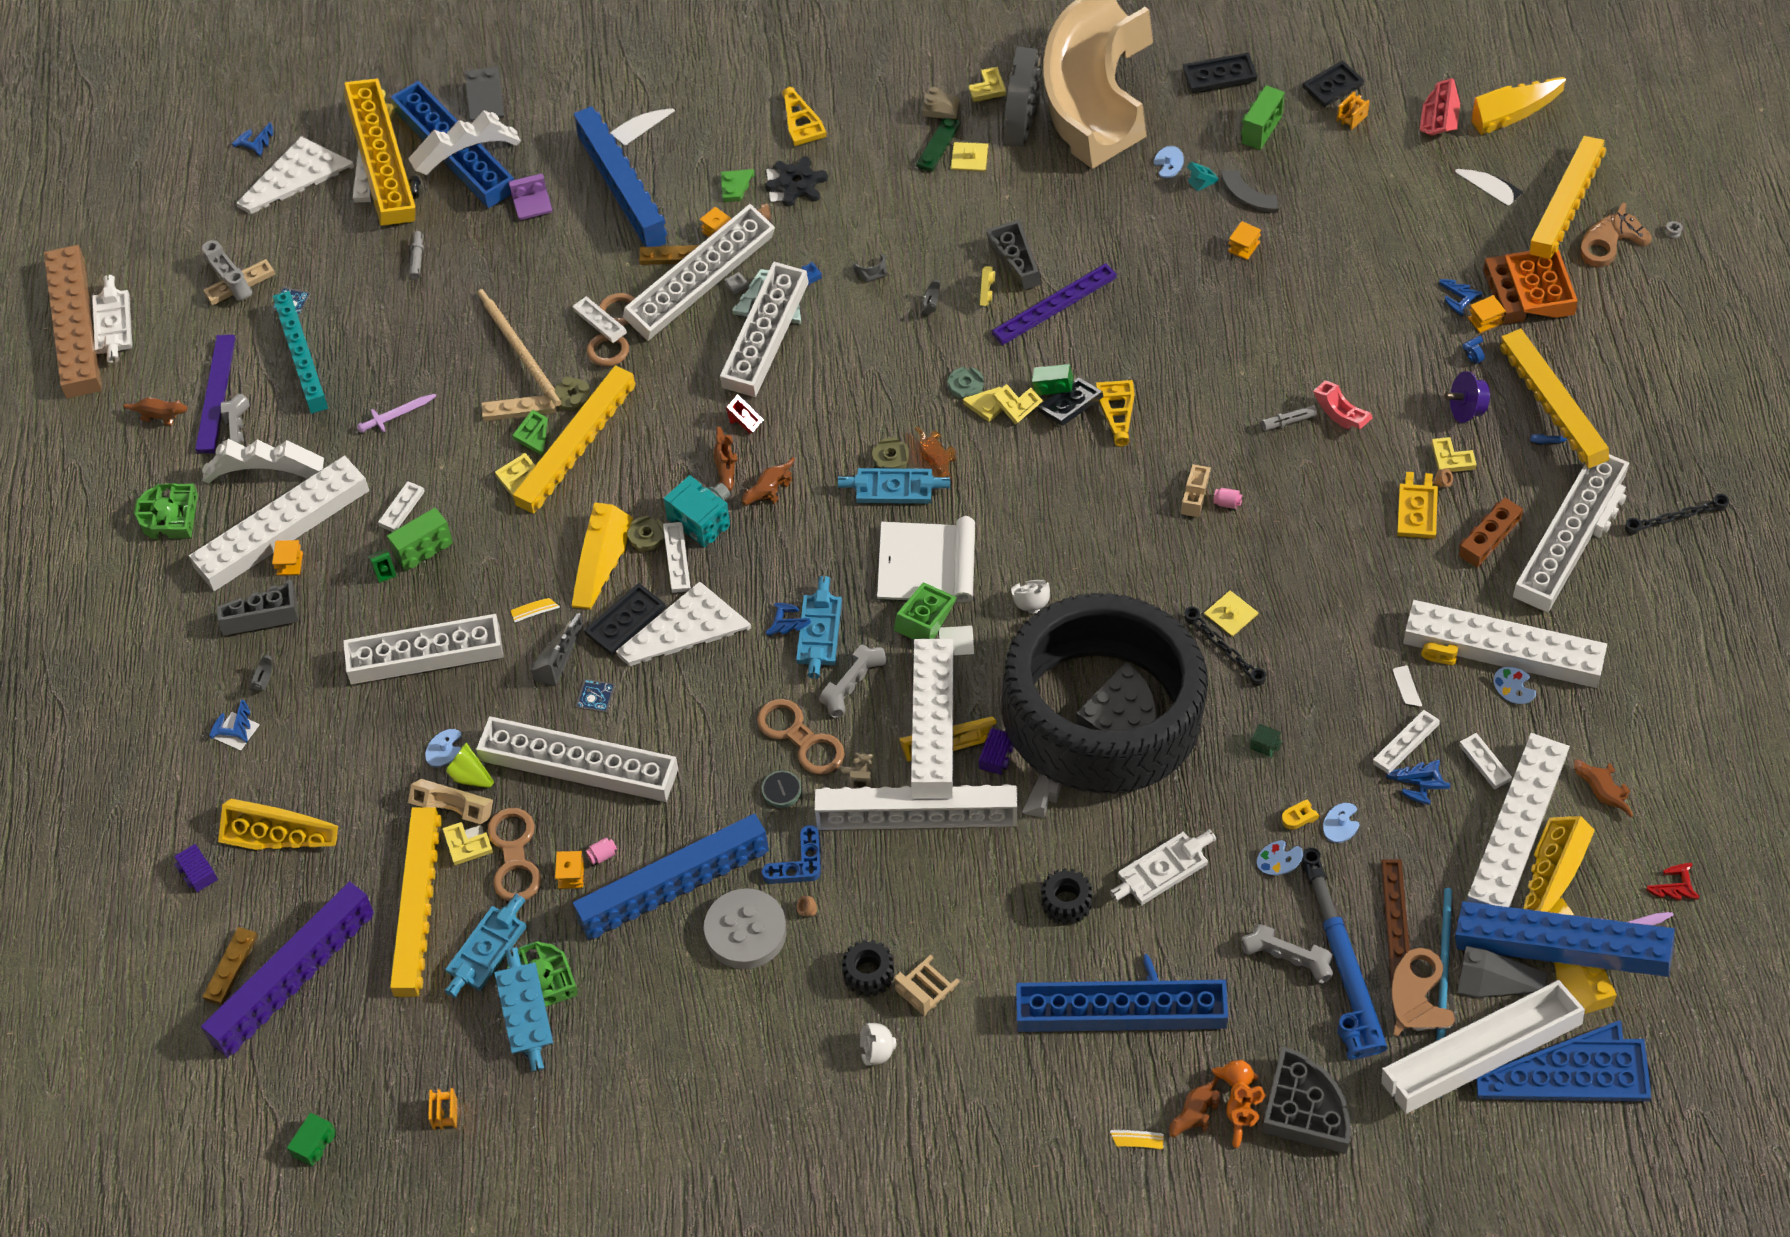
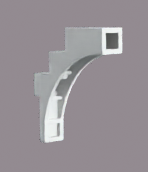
[408,110,520,175]
[202,439,324,484]

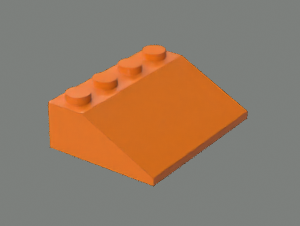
[1505,249,1578,318]

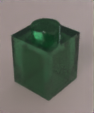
[1250,724,1283,757]

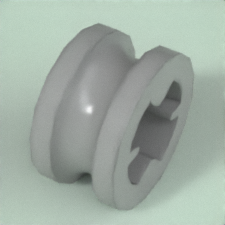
[1665,221,1683,239]

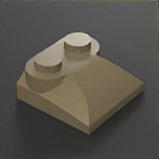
[922,87,960,119]

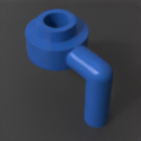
[1462,335,1485,364]

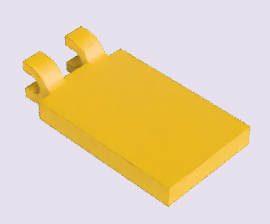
[1397,472,1438,539]

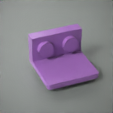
[509,173,553,220]

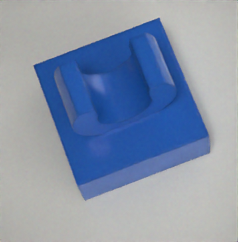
[801,262,822,286]

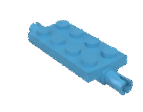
[838,468,950,503]
[796,576,842,679]
[444,894,526,998]
[494,947,554,1072]

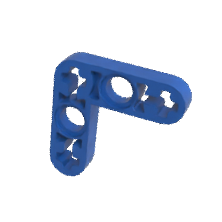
[762,825,821,884]

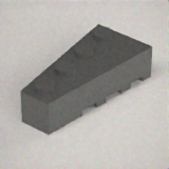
[986,219,1041,290]
[217,579,299,636]

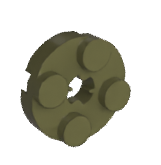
[554,377,591,411]
[872,438,909,469]
[627,516,665,553]

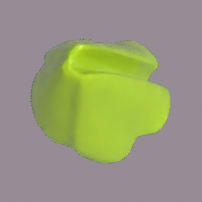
[446,743,494,788]

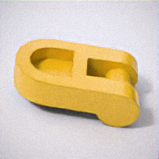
[1421,642,1458,665]
[1282,800,1319,830]

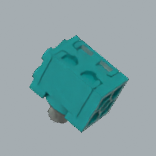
[663,475,730,548]

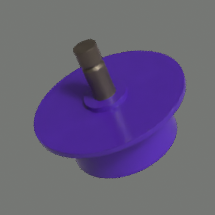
[1444,371,1490,423]

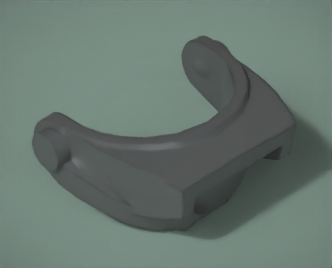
[852,254,887,282]
[921,279,941,315]
[250,655,273,692]

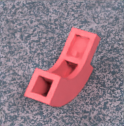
[1313,380,1373,429]

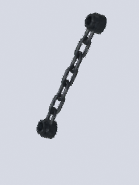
[1625,494,1729,535]
[1184,606,1266,686]

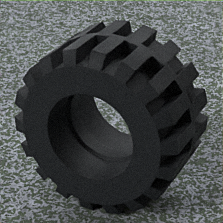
[1041,868,1093,925]
[842,939,894,997]

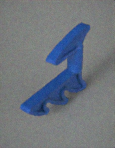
[232,123,273,156]
[1439,279,1483,316]
[766,603,811,636]
[210,700,251,743]
[1396,759,1450,789]
[1386,768,1434,805]

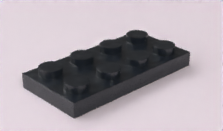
[1183,52,1258,93]
[584,583,666,656]

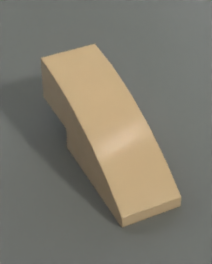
[1181,464,1211,517]

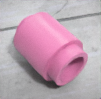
[1214,488,1242,509]
[586,837,617,865]

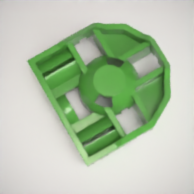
[134,483,198,539]
[507,941,577,1007]

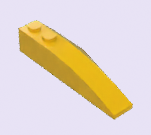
[1471,77,1566,135]
[572,502,633,610]
[218,799,338,850]
[1524,816,1595,912]
[1548,898,1617,1014]

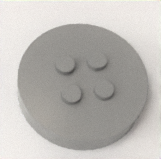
[704,888,787,969]

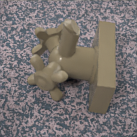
[838,753,874,789]

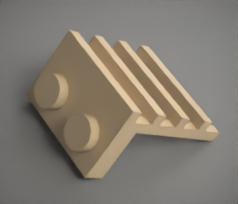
[894,955,960,1017]

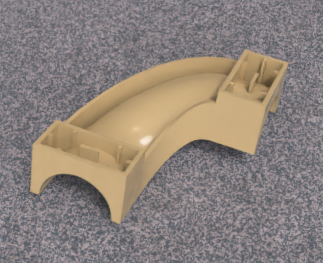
[1043,0,1153,169]

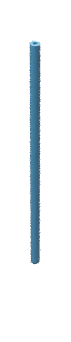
[1436,888,1452,1098]

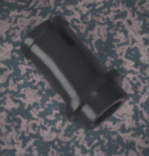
[408,176,421,199]

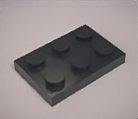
[1302,60,1365,108]
[1038,377,1104,426]

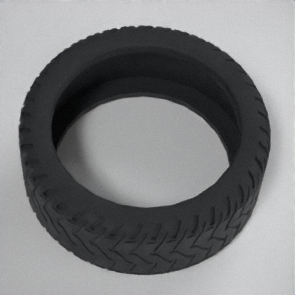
[1001,593,1208,794]

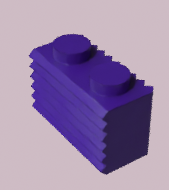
[979,728,1015,775]
[174,844,218,892]

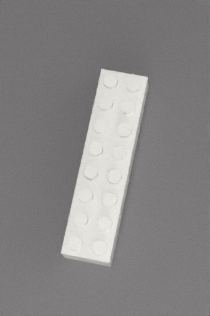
[720,262,808,398]
[343,614,504,684]

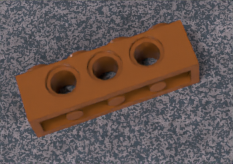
[1483,255,1526,324]
[1459,497,1524,568]

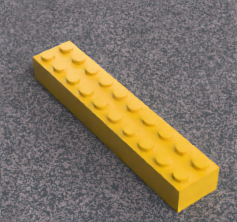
[344,79,416,226]

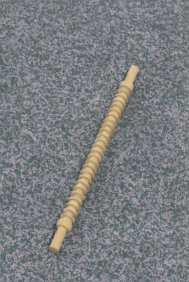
[477,289,562,406]

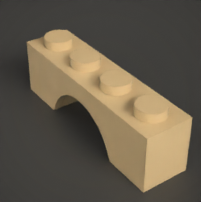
[408,779,493,824]

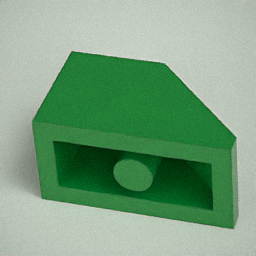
[368,549,396,583]

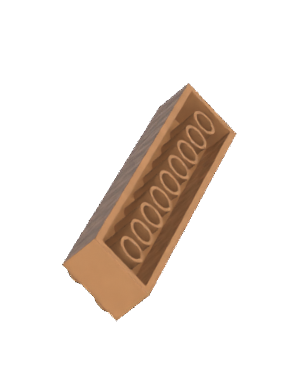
[44,245,102,399]

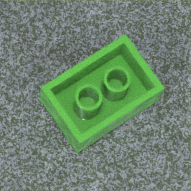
[1241,85,1285,150]
[387,508,453,571]

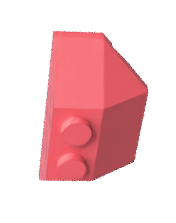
[1420,78,1460,136]

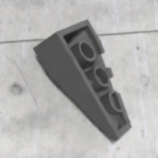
[531,613,583,686]
[1457,946,1547,998]

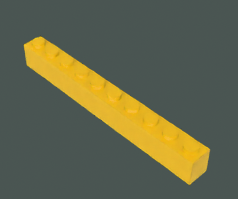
[1530,136,1606,259]
[1500,329,1609,469]
[513,366,635,514]
[390,807,441,997]

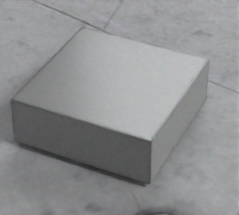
[724,272,749,295]

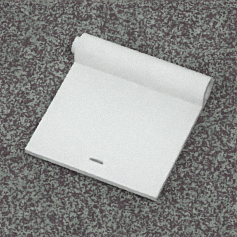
[877,516,975,603]

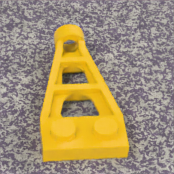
[782,87,827,146]
[1096,380,1135,447]

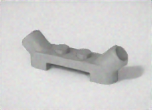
[202,240,252,301]
[221,394,250,444]
[819,644,886,718]
[1241,924,1333,983]

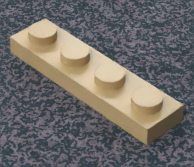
[203,259,275,305]
[482,395,556,421]

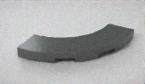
[1221,170,1278,213]

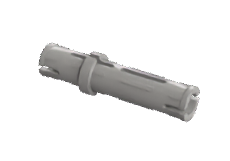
[409,231,424,280]
[1261,405,1317,431]

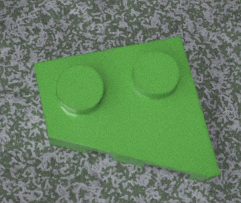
[721,169,755,203]
[512,409,548,455]

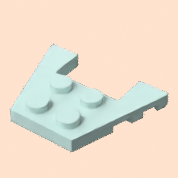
[732,269,801,324]

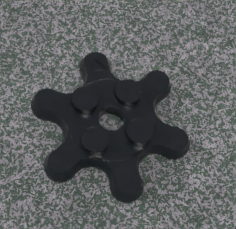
[765,156,829,206]

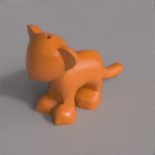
[1212,1060,1265,1148]

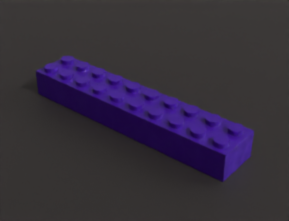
[201,881,374,1058]

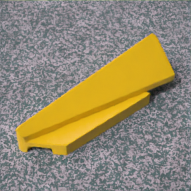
[899,717,996,761]

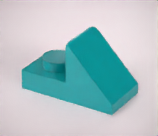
[1187,162,1219,191]

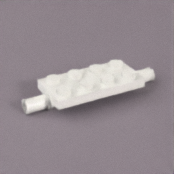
[92,275,132,363]
[1109,829,1216,905]

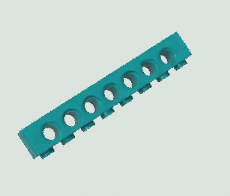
[272,291,328,414]

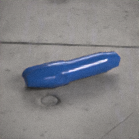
[1530,434,1567,444]
[1143,954,1159,981]

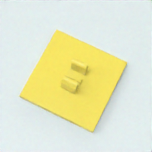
[951,142,988,171]
[1204,590,1258,637]

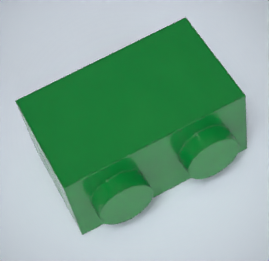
[1032,364,1073,395]
[287,1112,336,1167]

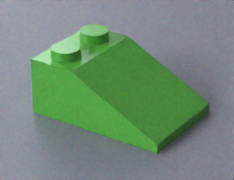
[894,582,957,640]

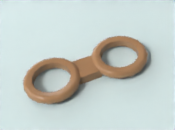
[587,293,635,367]
[757,699,845,775]
[487,808,541,902]

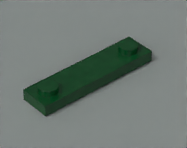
[917,118,961,172]

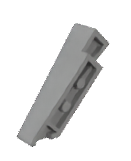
[1022,774,1062,818]

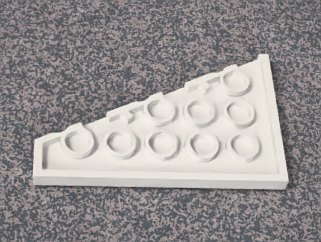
[236,137,354,214]
[616,582,751,666]

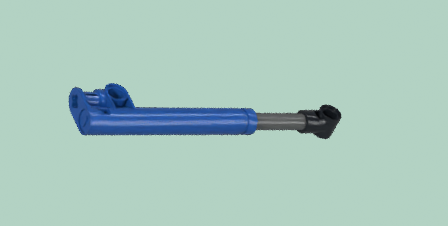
[1301,847,1388,1060]

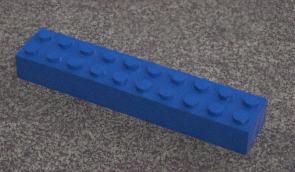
[390,80,514,208]
[574,106,667,247]
[573,813,769,940]
[1455,901,1674,977]
[1016,980,1228,1032]

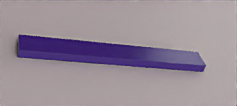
[992,263,1117,346]
[195,335,236,453]

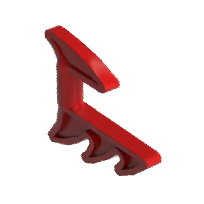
[1646,863,1699,900]

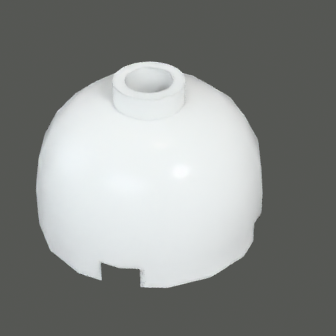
[1011,580,1050,614]
[860,1023,896,1065]

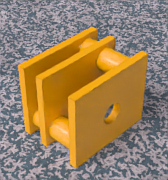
[1336,92,1369,130]
[700,207,732,237]
[1228,221,1261,260]
[1468,295,1506,333]
[272,540,303,576]
[555,851,584,889]
[428,1088,457,1130]

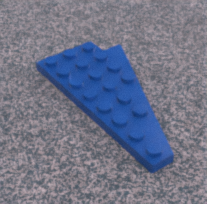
[1476,1021,1651,1101]

